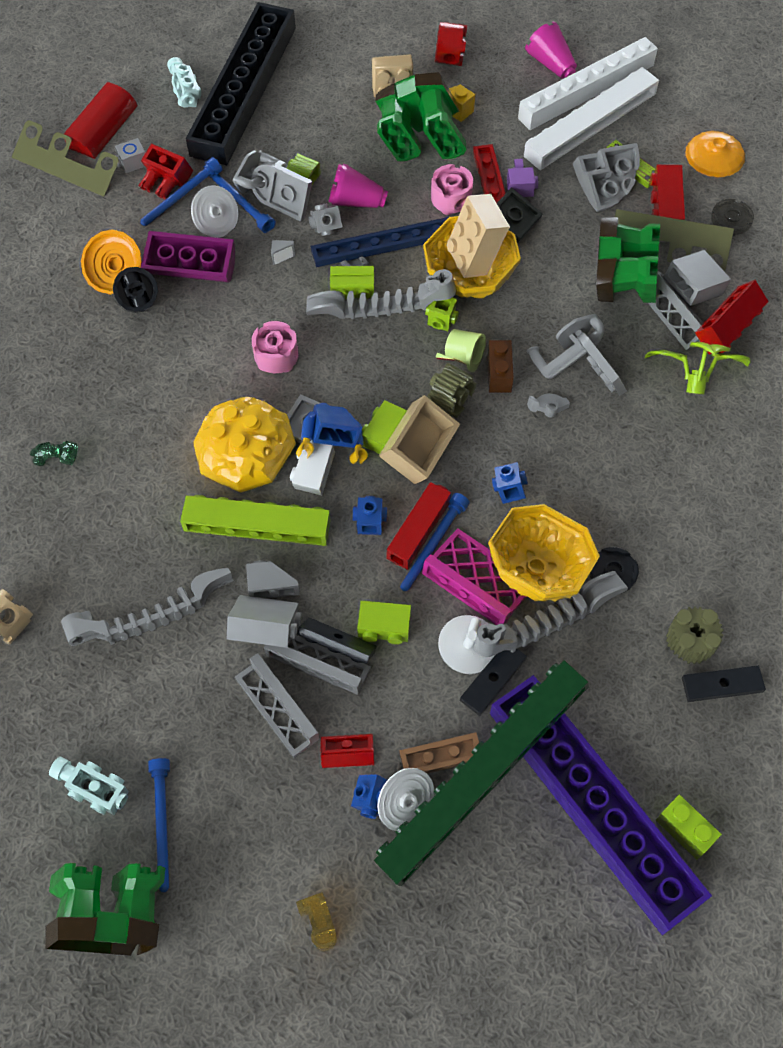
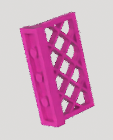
[422,528,527,625]

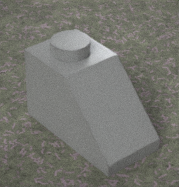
[246,560,300,599]

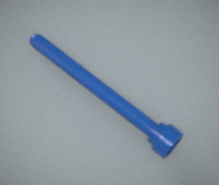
[140,157,223,226]
[209,174,276,233]
[400,493,470,591]
[148,758,170,892]

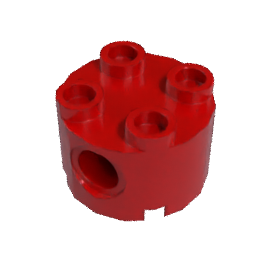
[435,22,467,66]

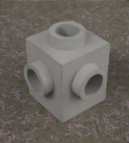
[308,203,343,236]

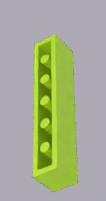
[180,495,331,546]

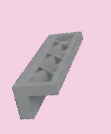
[648,271,704,351]
[264,635,371,695]
[235,653,319,758]

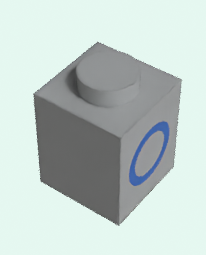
[115,138,145,173]

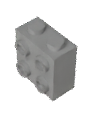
[664,250,731,306]

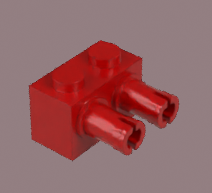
[138,144,193,200]

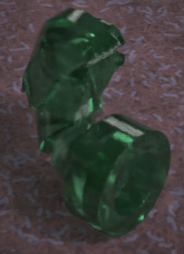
[30,440,78,466]

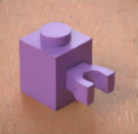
[506,159,538,197]

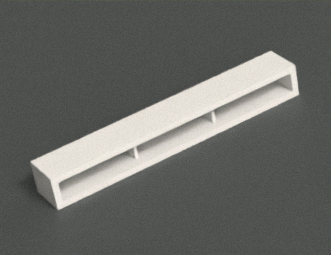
[518,37,658,130]
[524,67,659,171]

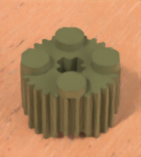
[427,363,477,418]
[666,606,723,664]

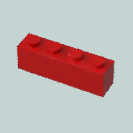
[695,280,769,355]

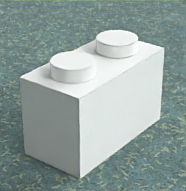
[290,441,335,496]

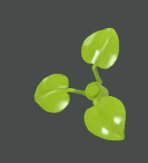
[645,342,751,395]

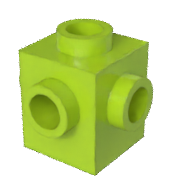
[425,297,459,331]

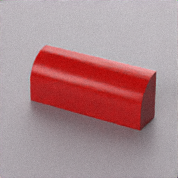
[64,82,138,159]

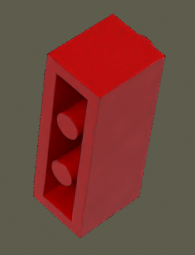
[650,164,685,220]

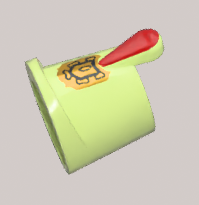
[436,329,486,372]

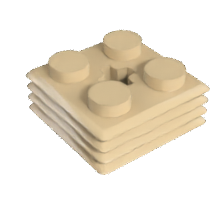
[372,54,413,97]

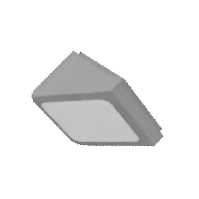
[271,240,295,265]

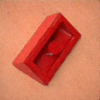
[321,734,374,768]

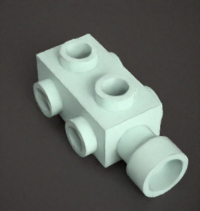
[167,57,201,108]
[49,756,129,815]

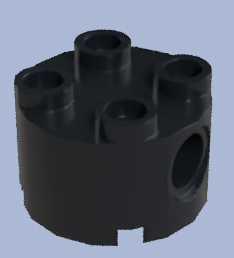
[112,267,158,313]

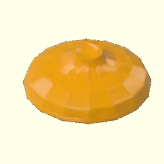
[685,131,745,177]
[81,229,142,294]

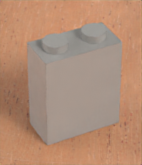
[227,595,302,648]

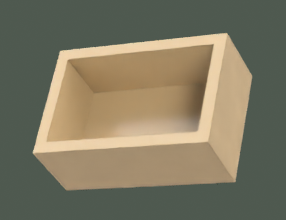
[446,194,510,278]
[379,395,460,484]

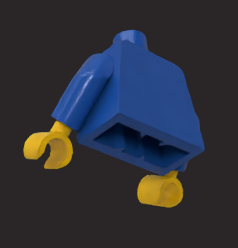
[296,403,368,464]

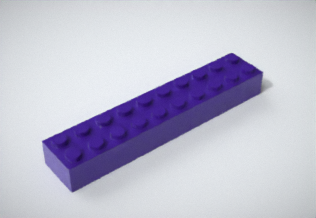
[490,675,712,936]

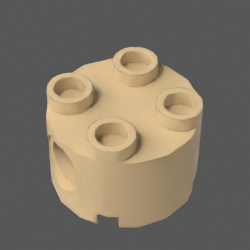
[0,589,33,644]

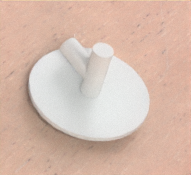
[191,185,238,238]
[438,615,496,674]
[377,768,434,831]

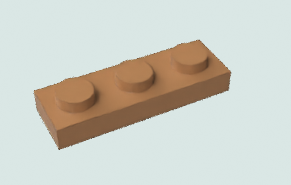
[399,732,479,774]

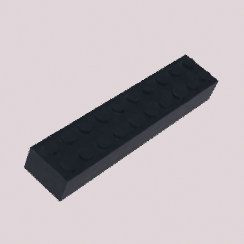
[186,2,296,166]

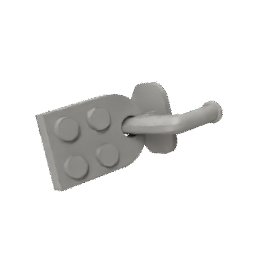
[233,150,313,221]
[526,314,627,396]

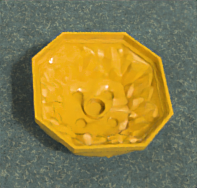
[423,216,521,298]
[194,396,296,493]
[488,504,600,602]

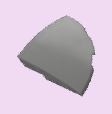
[573,143,640,212]

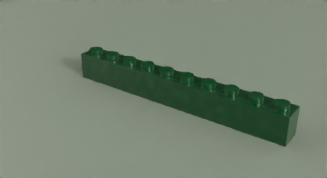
[374,660,589,886]

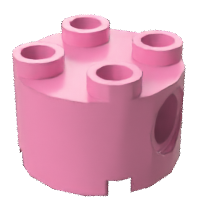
[431,164,473,215]
[252,321,299,374]

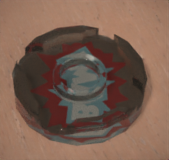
[711,199,754,235]

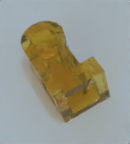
[296,892,337,952]

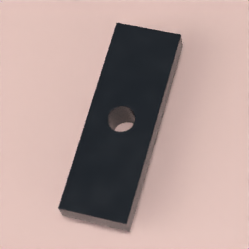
[297,617,377,664]
[459,649,527,716]
[682,665,766,702]

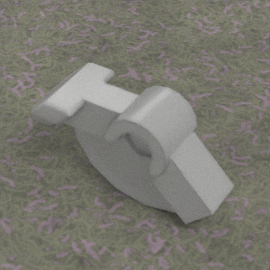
[527,393,570,417]

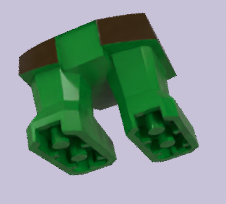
[375,72,467,161]
[596,217,660,303]
[45,863,166,956]

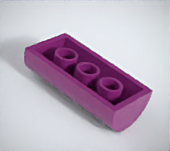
[140,231,235,283]

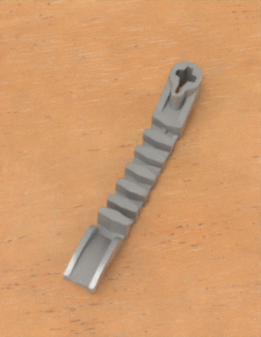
[306,269,456,319]
[61,568,234,646]
[474,571,628,657]

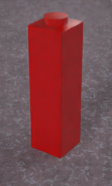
[386,482,451,570]

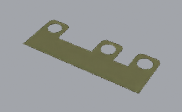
[12,120,119,197]
[615,209,734,271]

